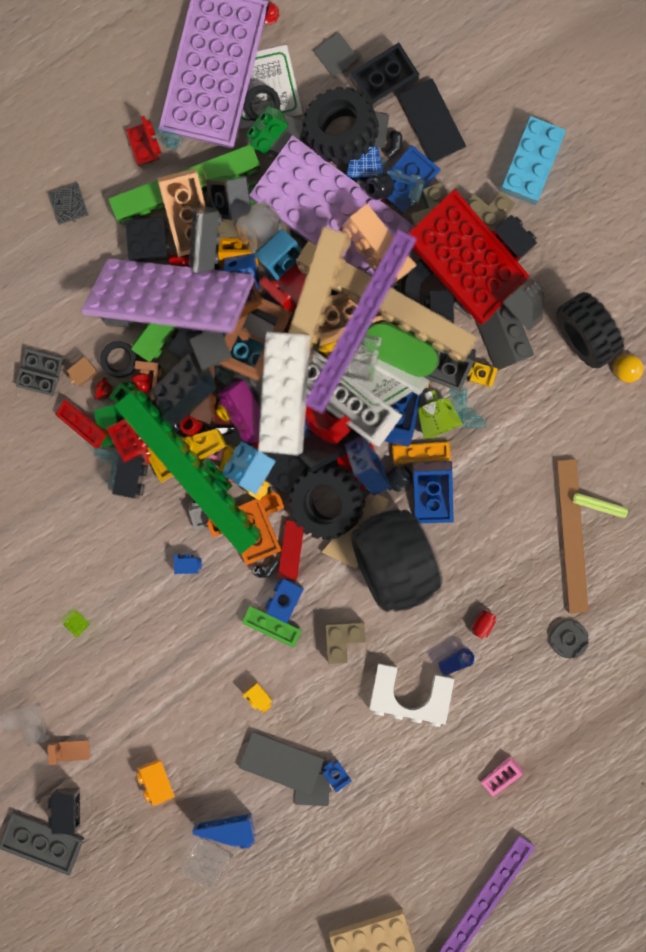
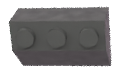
[189,207,222,272]
[503,279,544,331]
[476,305,534,371]
[424,349,476,392]

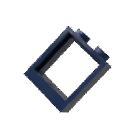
[345,436,391,496]

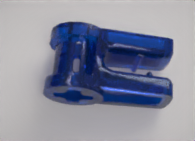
[438,648,474,676]

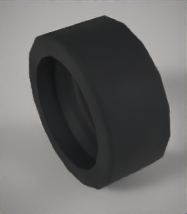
[244,85,281,122]
[100,341,138,378]

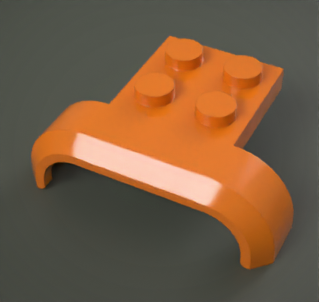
[207,492,284,565]

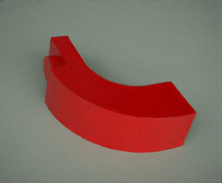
[304,406,351,444]

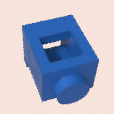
[174,554,202,574]
[322,760,352,793]

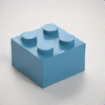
[254,229,302,281]
[222,441,276,495]

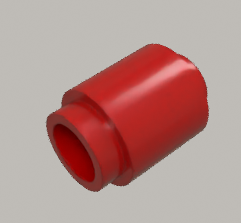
[180,416,204,436]
[471,609,497,639]

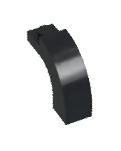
[400,258,435,306]

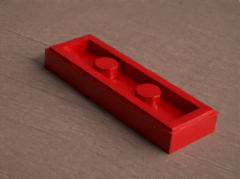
[55,399,108,449]
[278,521,304,580]

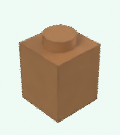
[67,356,99,387]

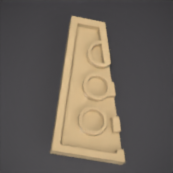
[322,492,389,568]

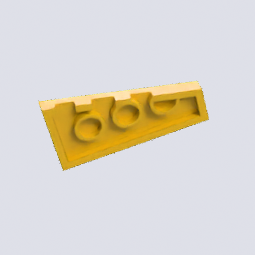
[147,429,227,483]

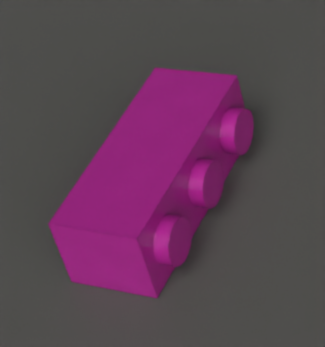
[217,380,262,443]

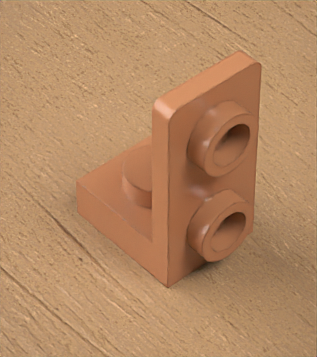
[135,361,163,403]
[47,740,90,765]

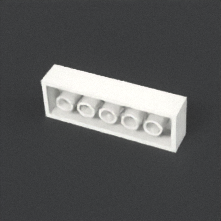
[259,332,311,455]
[307,349,402,447]

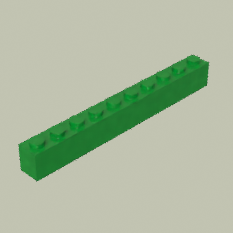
[114,388,262,555]

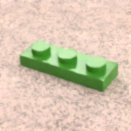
[242,606,302,648]

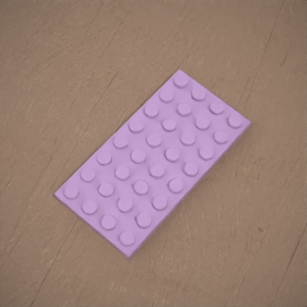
[159,0,269,149]
[249,135,414,277]
[82,258,254,333]

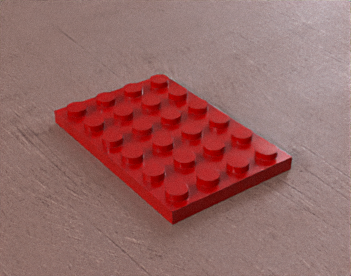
[407,189,530,325]

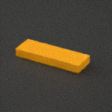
[392,441,451,465]

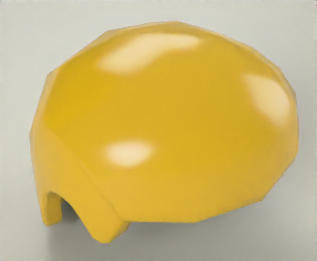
[612,353,644,383]

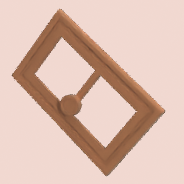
[219,298,293,382]

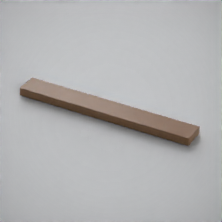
[557,459,589,614]

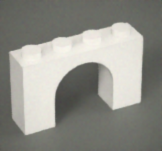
[369,663,454,727]

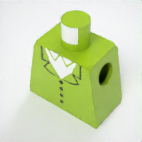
[418,390,463,439]

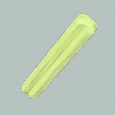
[573,493,628,518]

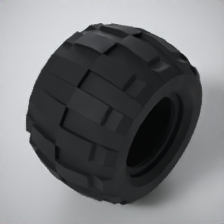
[351,509,442,612]

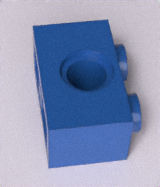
[265,578,304,624]

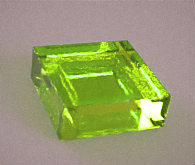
[63,611,90,638]

